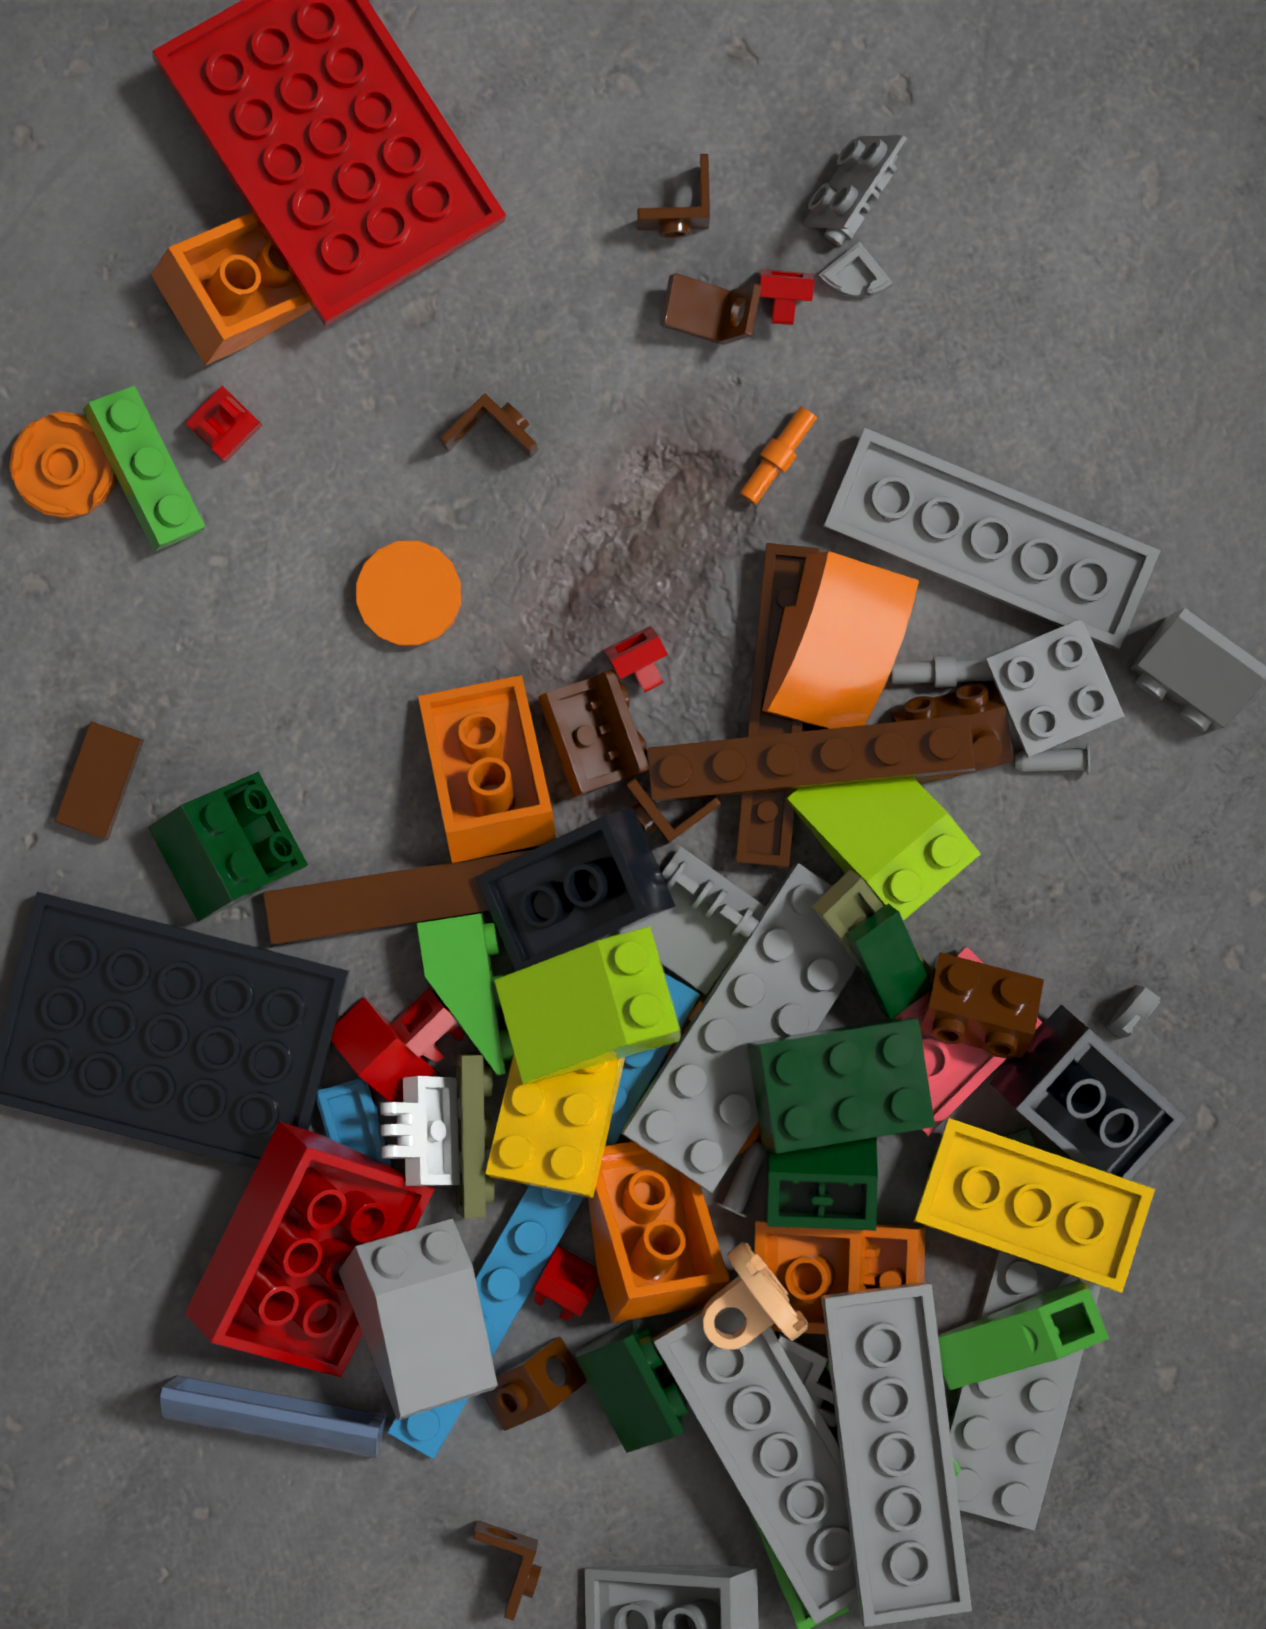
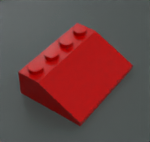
[184,1121,435,1378]

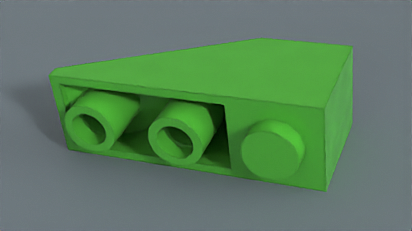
[417,913,514,1075]
[938,1279,1109,1390]

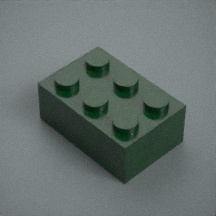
[747,1017,935,1154]

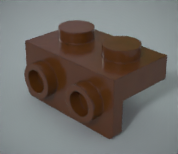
[538,669,649,797]
[891,683,1014,785]
[920,952,1044,1058]

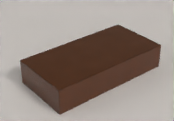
[55,721,144,840]

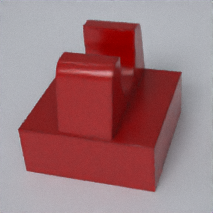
[759,269,815,325]
[185,385,262,463]
[604,626,668,693]
[391,987,464,1062]
[534,1245,599,1321]

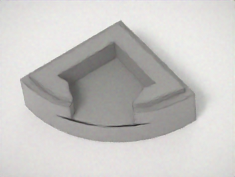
[818,242,893,298]
[1105,985,1161,1039]

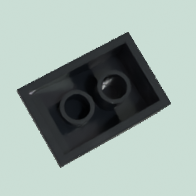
[475,808,676,972]
[989,1004,1188,1181]

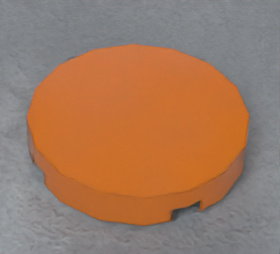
[9,411,117,519]
[356,541,462,646]

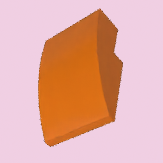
[762,551,919,729]
[755,1221,926,1335]

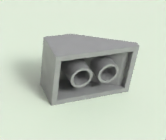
[338,1218,498,1420]
[585,1564,759,1629]

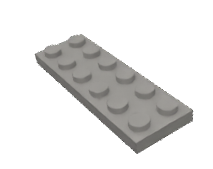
[823,428,1161,650]
[620,863,858,1193]
[949,1250,1101,1531]
[821,1281,972,1627]
[652,1307,858,1624]

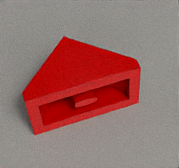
[332,997,439,1102]

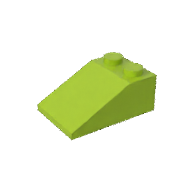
[784,777,981,921]
[494,926,680,1085]

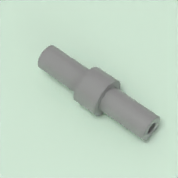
[890,656,994,688]

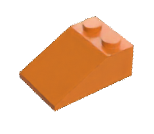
[151,213,313,366]
[418,675,556,863]
[588,1141,730,1323]

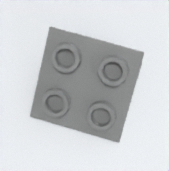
[802,135,907,246]
[985,618,1125,758]
[619,847,765,995]

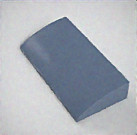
[160,1375,387,1458]

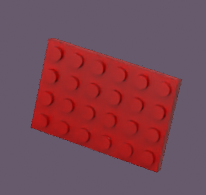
[152,0,507,327]

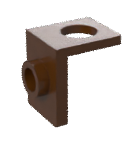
[637,154,710,238]
[660,273,761,345]
[440,393,538,458]
[626,778,721,843]
[482,1337,586,1431]
[472,1520,542,1621]

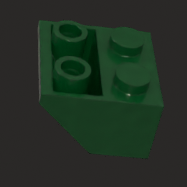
[148,771,308,922]
[764,1137,878,1231]
[576,1320,689,1453]

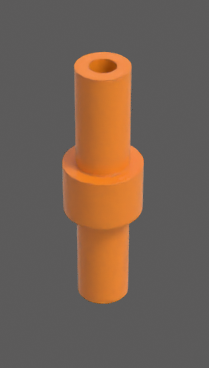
[739,406,817,505]

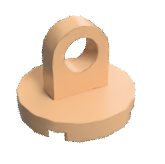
[702,1242,808,1350]

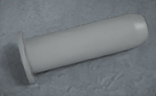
[1014,743,1090,775]
[717,1141,767,1218]

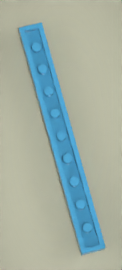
[387,973,701,1459]

